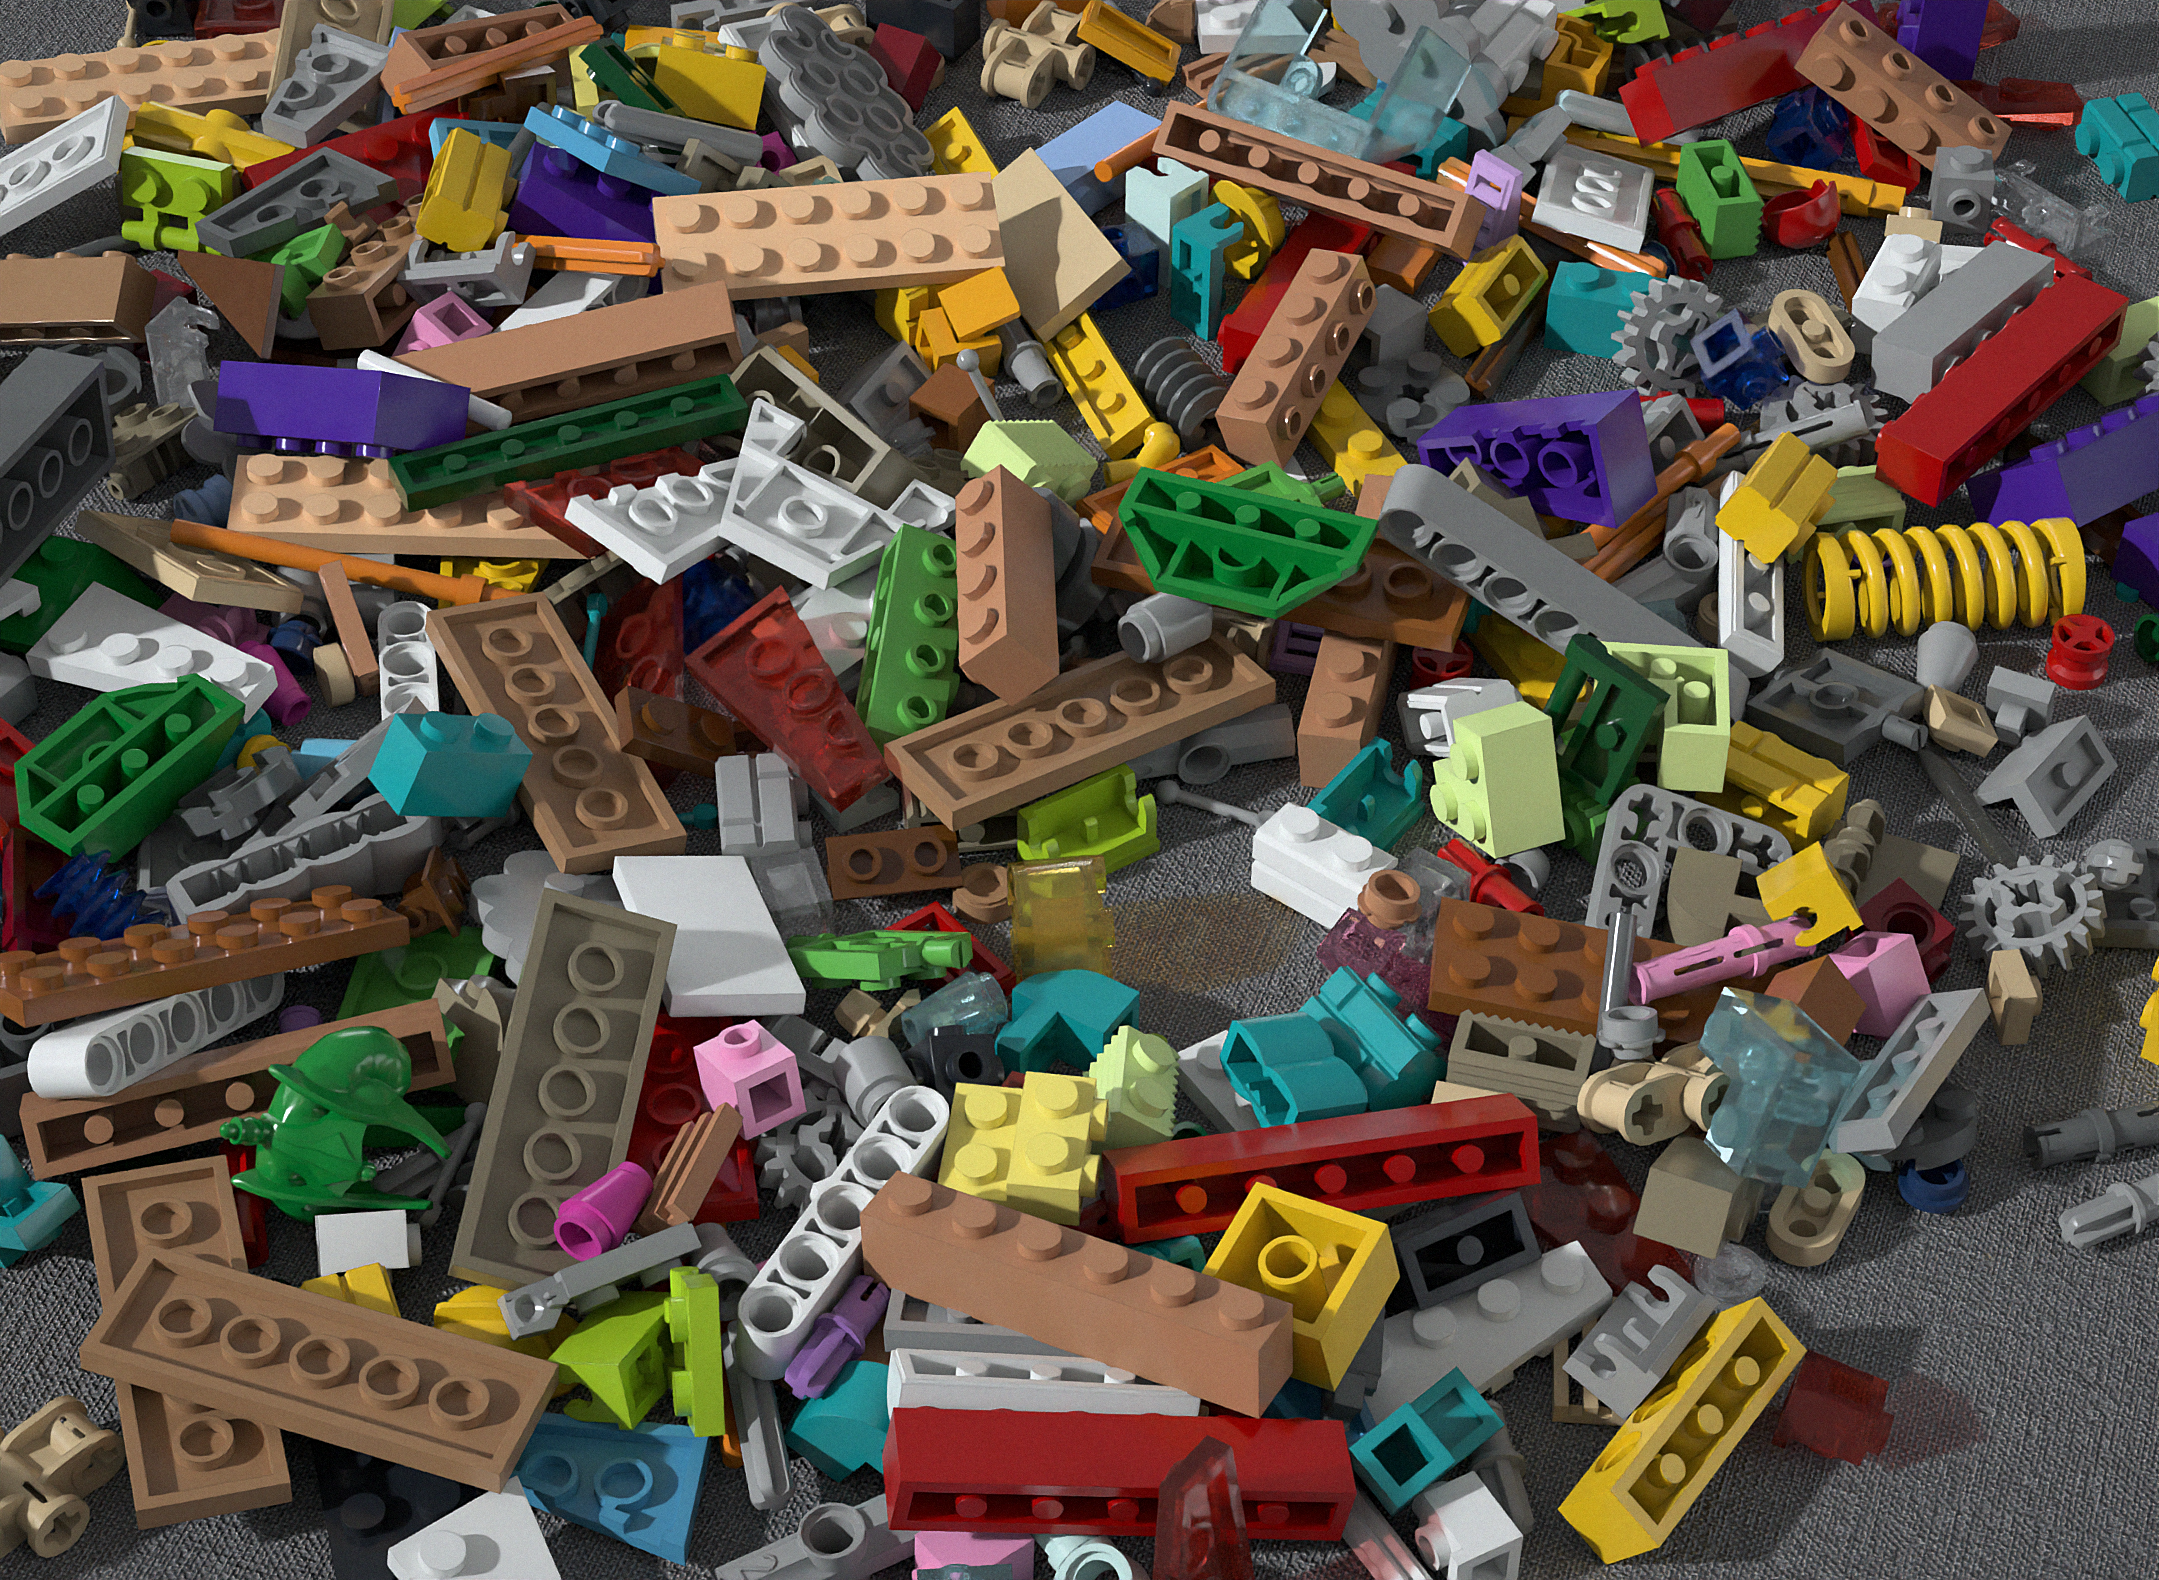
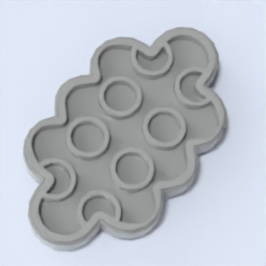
[1331,0,1509,157]
[758,5,935,181]
[468,850,662,1010]

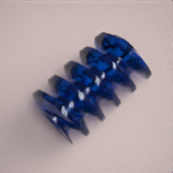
[33,849,165,942]

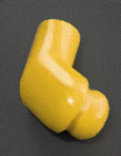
[1103,422,1180,488]

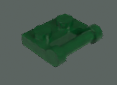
[1542,633,1671,807]

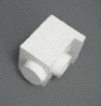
[315,1210,422,1283]
[1412,1471,1523,1580]

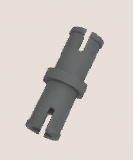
[2023,1100,2159,1169]

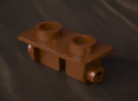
[825,824,963,902]
[395,844,471,939]

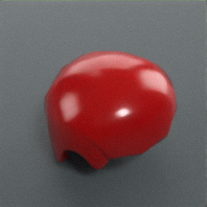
[1759,179,1841,250]

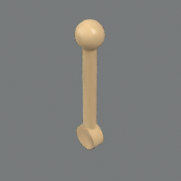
[117,0,139,48]

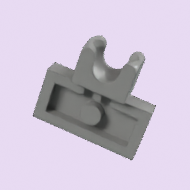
[1489,104,1573,189]

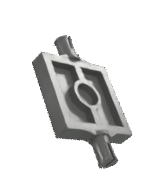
[1745,647,1928,766]

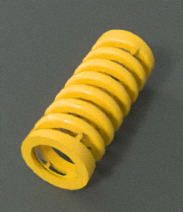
[1801,517,2086,642]

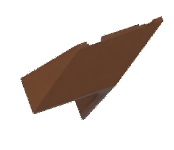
[177,249,414,368]

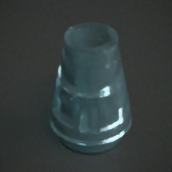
[901,971,1008,1047]

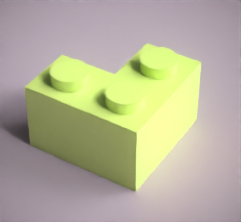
[1593,641,1731,793]
[1430,701,1565,859]

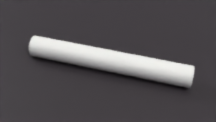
[357,349,512,431]

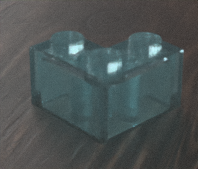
[1697,986,1863,1189]

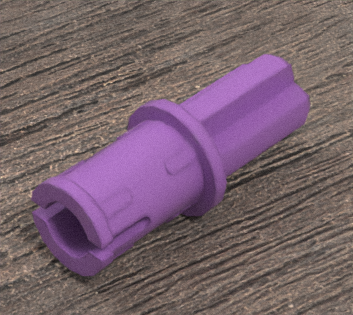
[784,1275,891,1400]

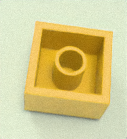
[1201,1182,1400,1392]

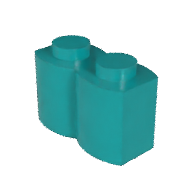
[1219,1011,1368,1128]

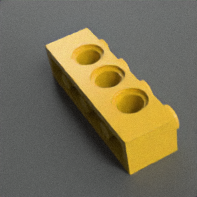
[1558,1296,1807,1565]

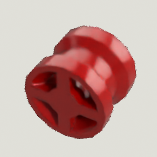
[2045,614,2115,691]
[1409,639,1474,691]

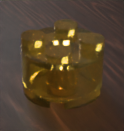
[1007,854,1115,985]

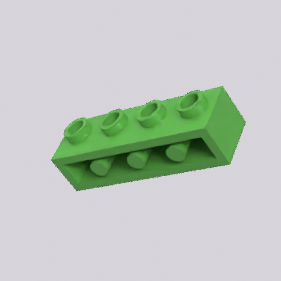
[847,523,960,771]

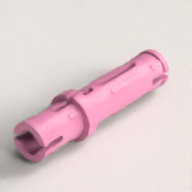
[1628,914,1816,1006]

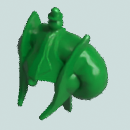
[219,1025,469,1226]

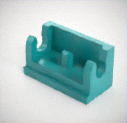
[1170,202,1244,342]
[1306,736,1426,852]

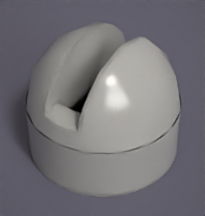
[1494,847,1550,899]

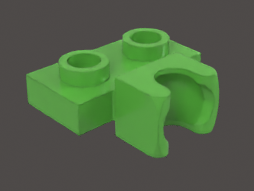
[244,223,347,319]

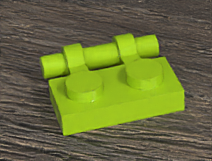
[121,146,233,257]
[664,1266,725,1438]

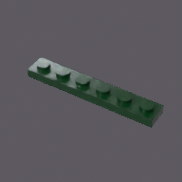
[387,373,749,513]

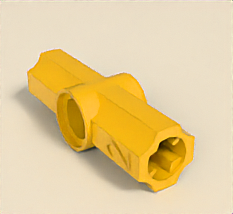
[132,100,302,178]

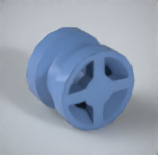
[173,474,233,529]

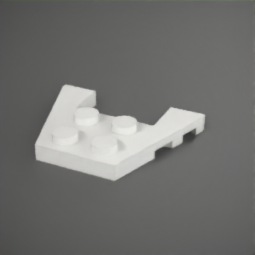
[718,398,956,591]

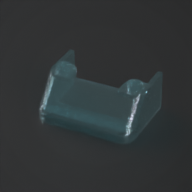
[1207,0,1473,165]

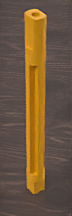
[1503,115,1906,219]

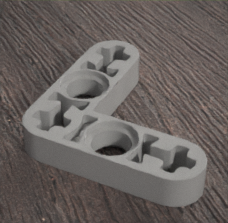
[1585,784,1792,938]

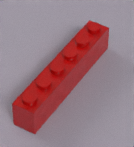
[1618,0,1882,148]
[1217,150,1417,375]
[1874,271,2130,508]
[1102,1093,1541,1244]
[882,1406,1357,1541]

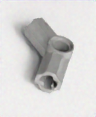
[1610,487,1720,618]

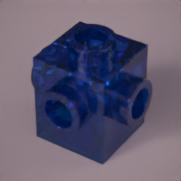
[1765,85,1849,170]
[1092,221,1160,311]
[1689,307,1790,411]
[661,558,758,667]

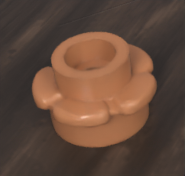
[1357,870,1422,930]

